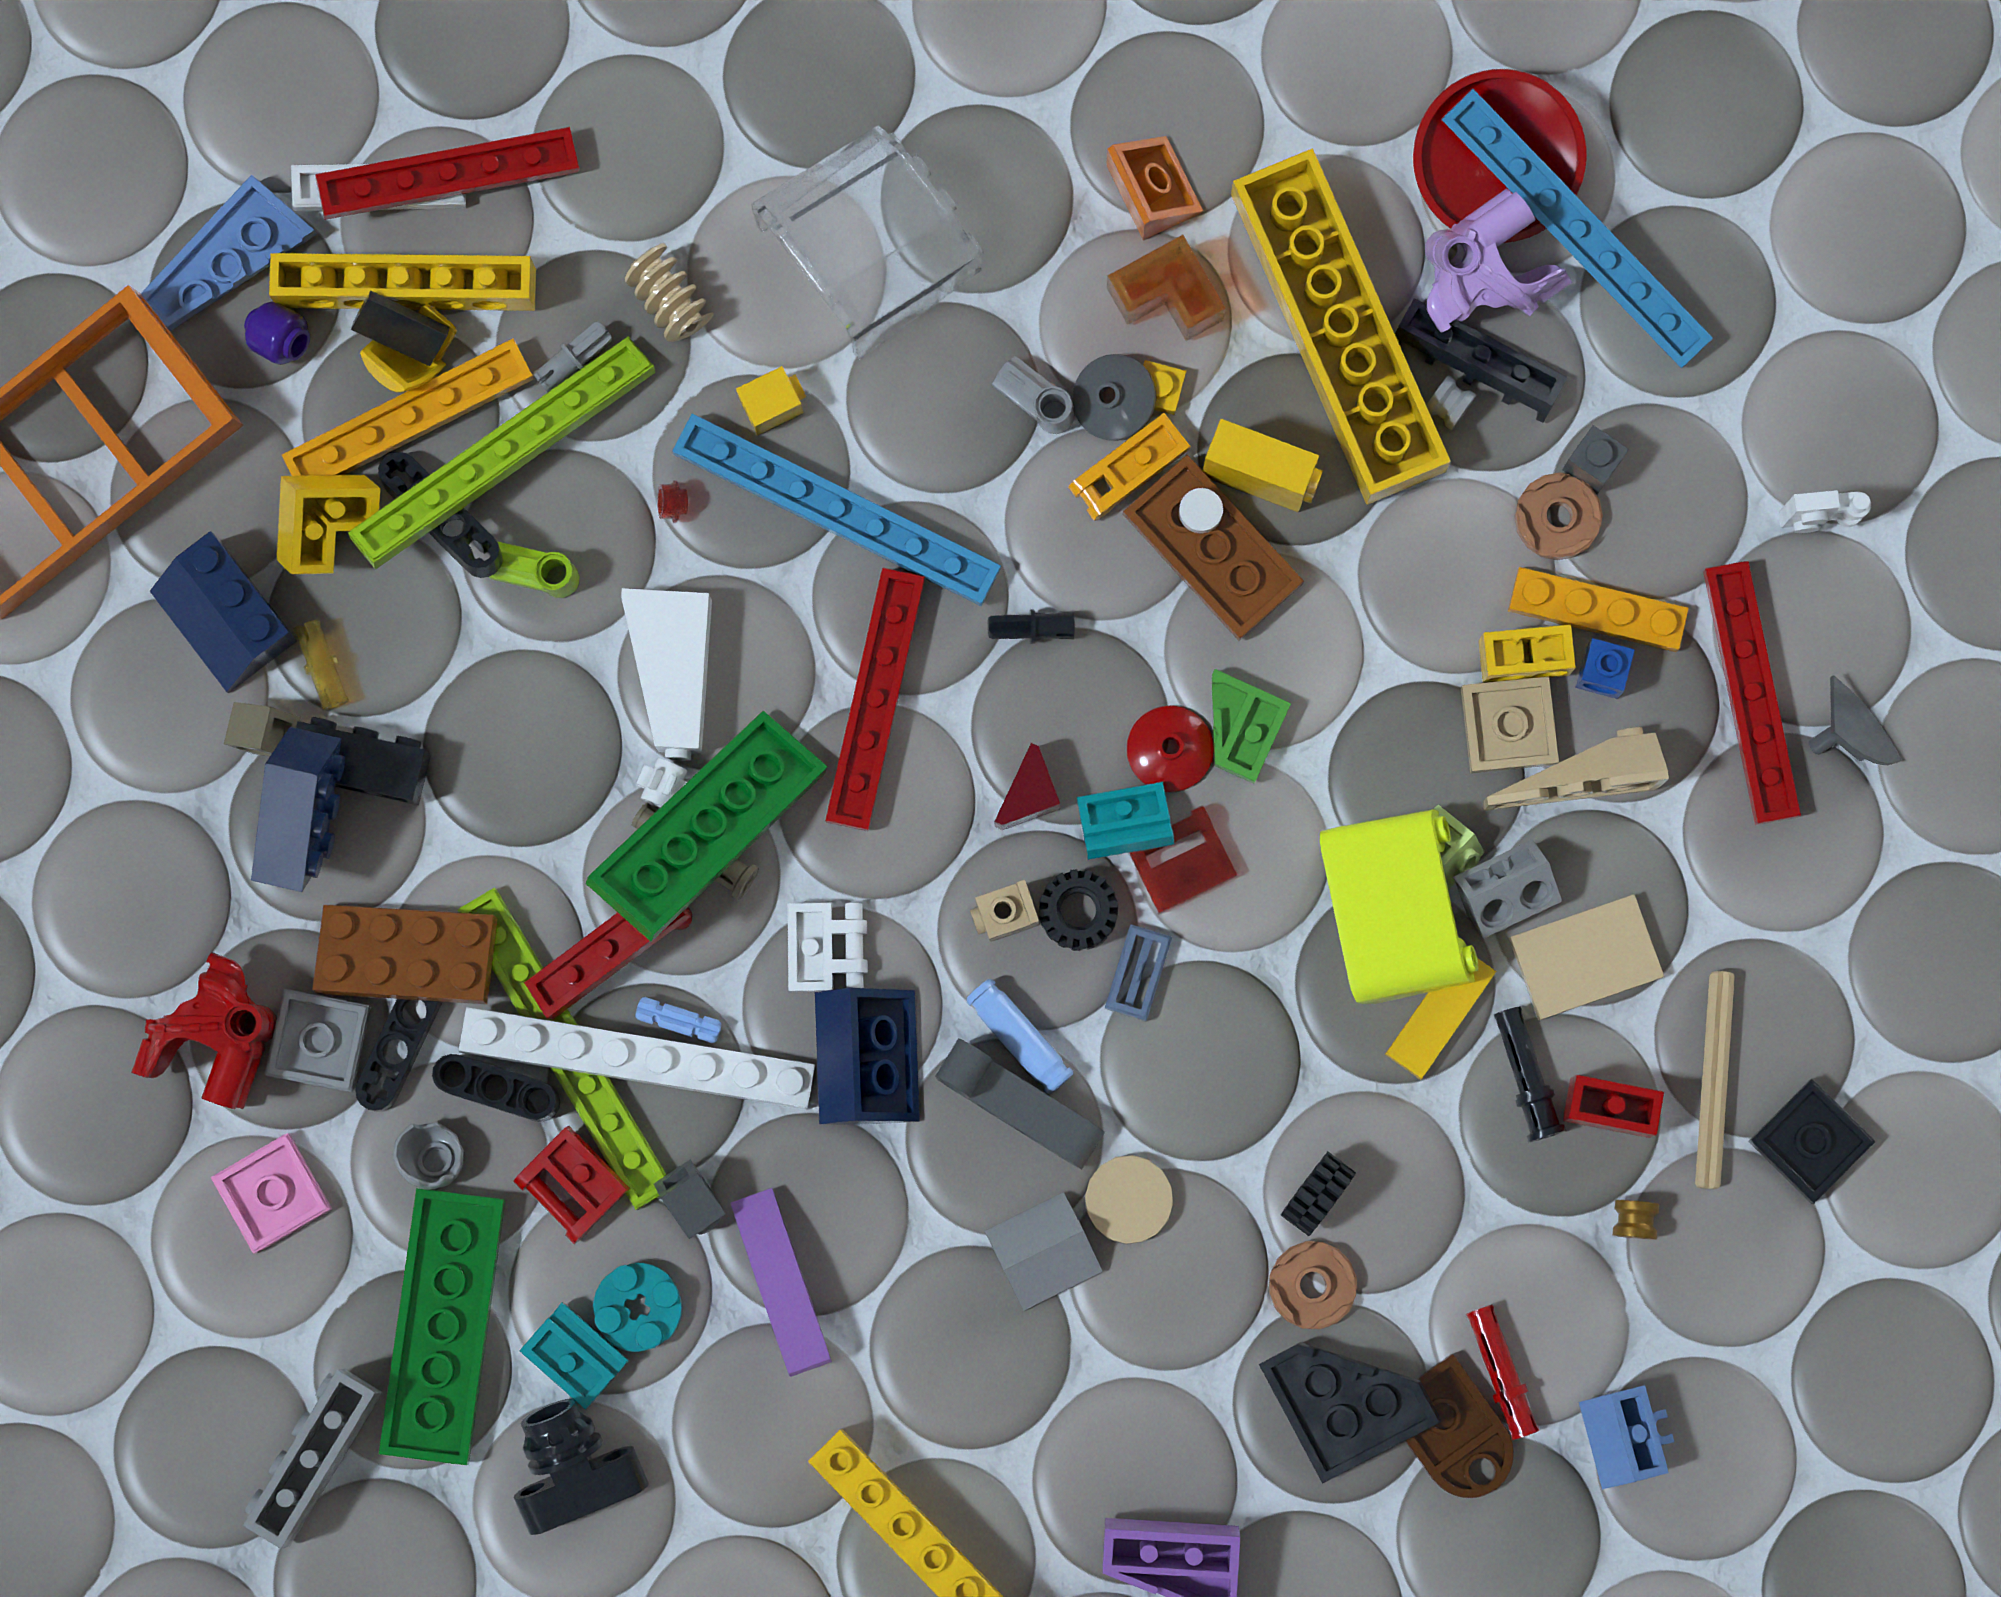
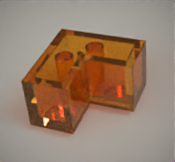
[1107,235,1226,341]

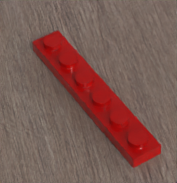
[315,127,579,220]
[1703,561,1801,825]
[825,568,925,832]

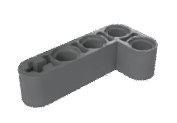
[935,1038,1105,1170]

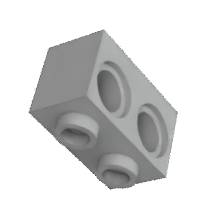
[1453,840,1562,939]

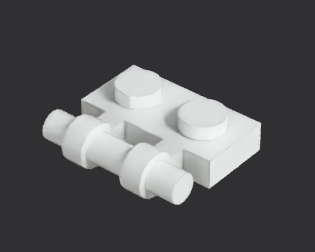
[1779,490,1871,533]
[787,903,868,992]

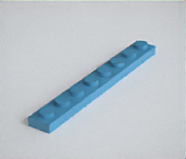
[1442,88,1713,368]
[672,414,1001,607]

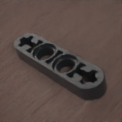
[378,452,503,578]
[355,999,443,1112]

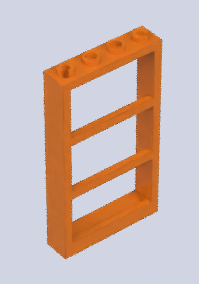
[0,285,244,620]

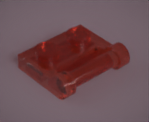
[1128,805,1237,915]

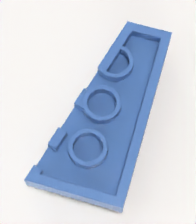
[141,175,317,331]

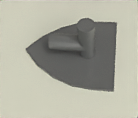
[1809,675,1902,766]

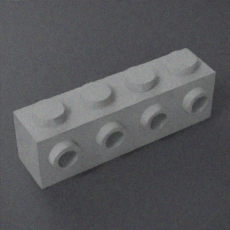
[242,1369,383,1549]

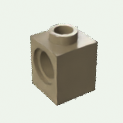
[224,702,301,757]

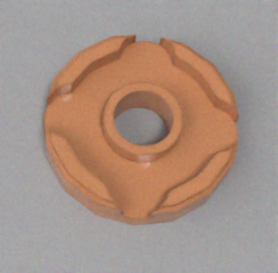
[1514,473,1603,560]
[1269,1241,1357,1329]

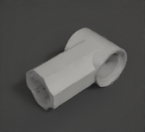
[992,356,1075,434]

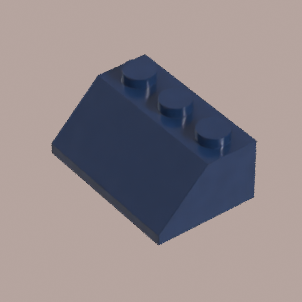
[150,531,297,693]
[815,988,920,1125]

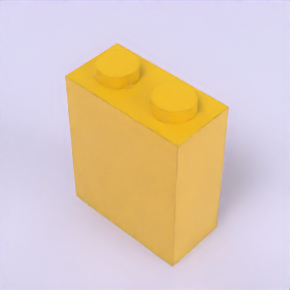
[1203,419,1323,513]

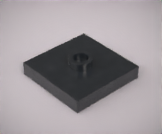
[1748,1079,1876,1204]

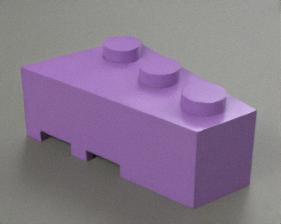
[1102,1518,1240,1597]

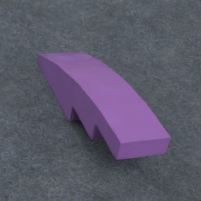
[730,1188,832,1377]

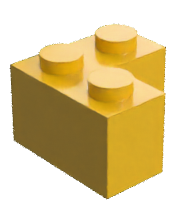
[277,475,380,574]

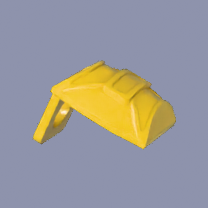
[360,304,457,392]

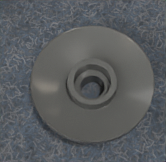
[1072,354,1156,441]

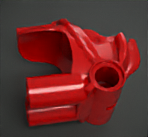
[131,952,277,1109]

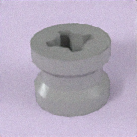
[1426,375,1477,431]

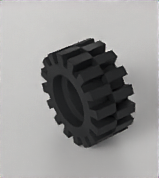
[1039,869,1118,951]
[1281,1151,1356,1236]

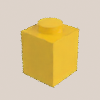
[736,366,806,436]

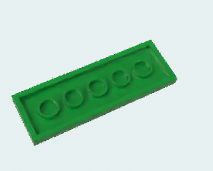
[585,711,828,942]
[379,1188,506,1465]

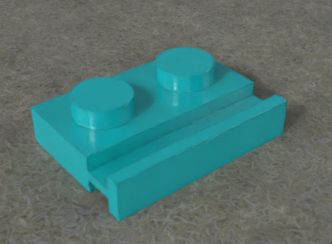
[1077,782,1175,860]
[519,1302,630,1410]

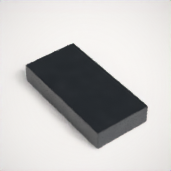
[351,290,450,366]

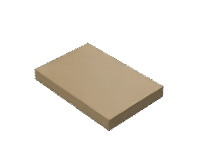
[1509,894,1664,1021]

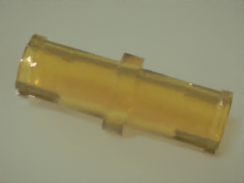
[293,619,349,711]

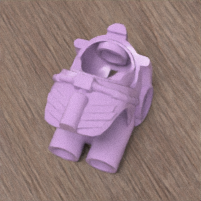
[1425,189,1572,332]

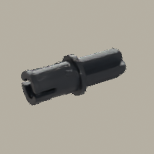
[987,609,1075,644]

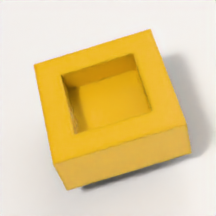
[1143,360,1186,415]

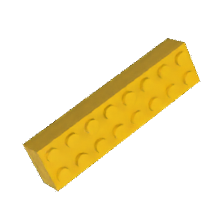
[1231,148,1451,505]

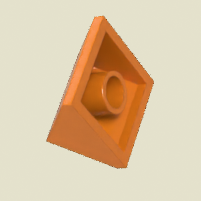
[1106,136,1203,240]

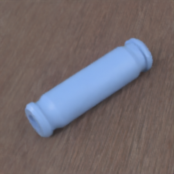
[966,979,1073,1095]

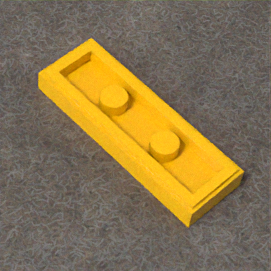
[1384,958,1497,1080]

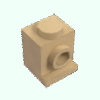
[970,880,1039,942]

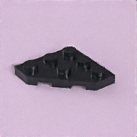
[1259,1342,1442,1484]

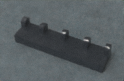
[1395,298,1567,423]

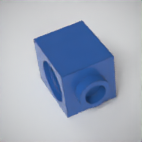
[1575,638,1635,699]

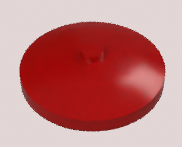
[1413,69,1587,243]

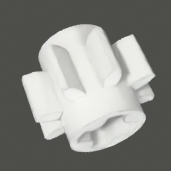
[636,758,687,808]

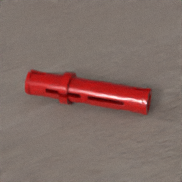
[1466,1304,1539,1441]

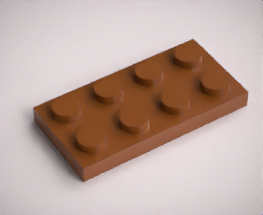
[1122,455,1304,641]
[312,905,498,1004]

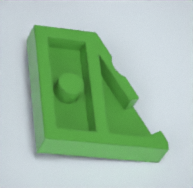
[1211,669,1291,784]

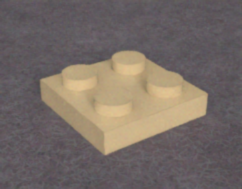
[1461,677,1559,773]

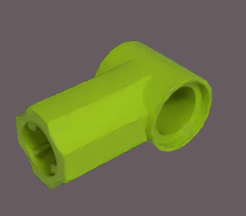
[489,542,580,598]

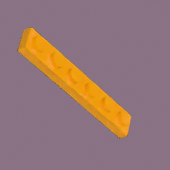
[282,338,534,476]

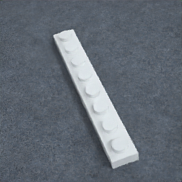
[458,1007,815,1110]

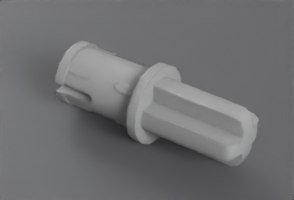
[532,321,613,392]

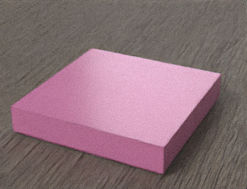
[211,1133,333,1254]

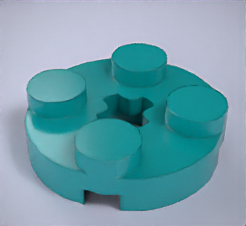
[593,1263,683,1352]

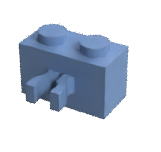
[1579,1385,1674,1490]

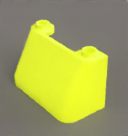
[1320,809,1478,1004]

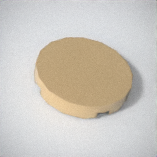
[1085,1155,1173,1244]

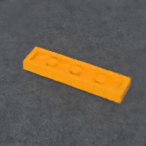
[1508,567,1689,652]

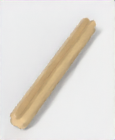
[1695,971,1735,1189]

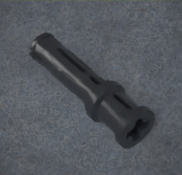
[1494,1006,1566,1143]

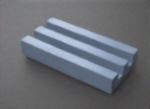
[1105,924,1172,1022]

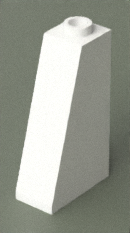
[621,588,712,761]

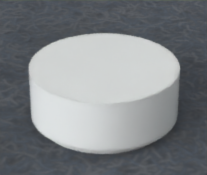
[1179,488,1223,534]

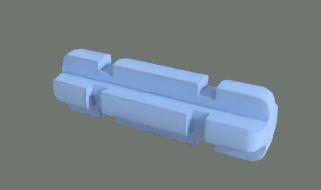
[635,997,721,1043]

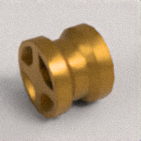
[1612,1200,1660,1240]

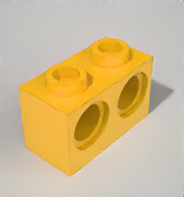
[1478,625,1576,683]

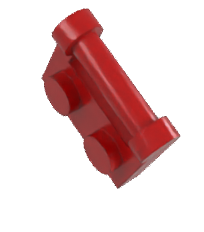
[513,1126,630,1245]

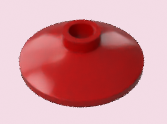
[1127,706,1214,792]

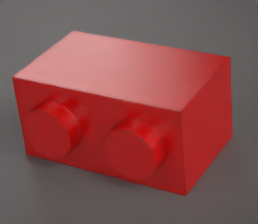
[1563,1075,1664,1138]

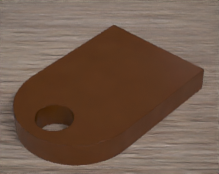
[1405,1354,1514,1498]

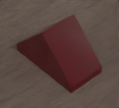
[994,743,1061,831]

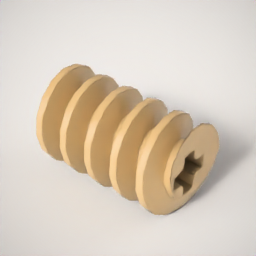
[625,243,714,342]

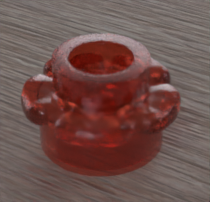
[657,480,688,523]

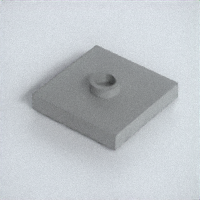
[265,989,371,1093]

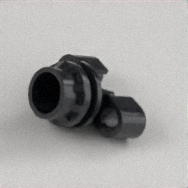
[513,1399,649,1535]

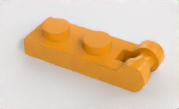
[1068,413,1191,521]

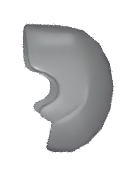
[393,1122,465,1190]

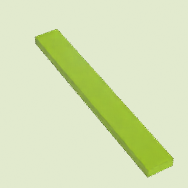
[348,336,655,570]
[457,887,667,1210]

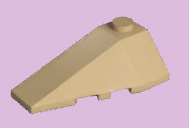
[1483,727,1669,811]

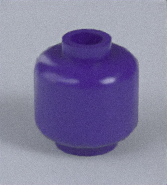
[244,301,310,365]

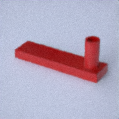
[524,907,692,1020]

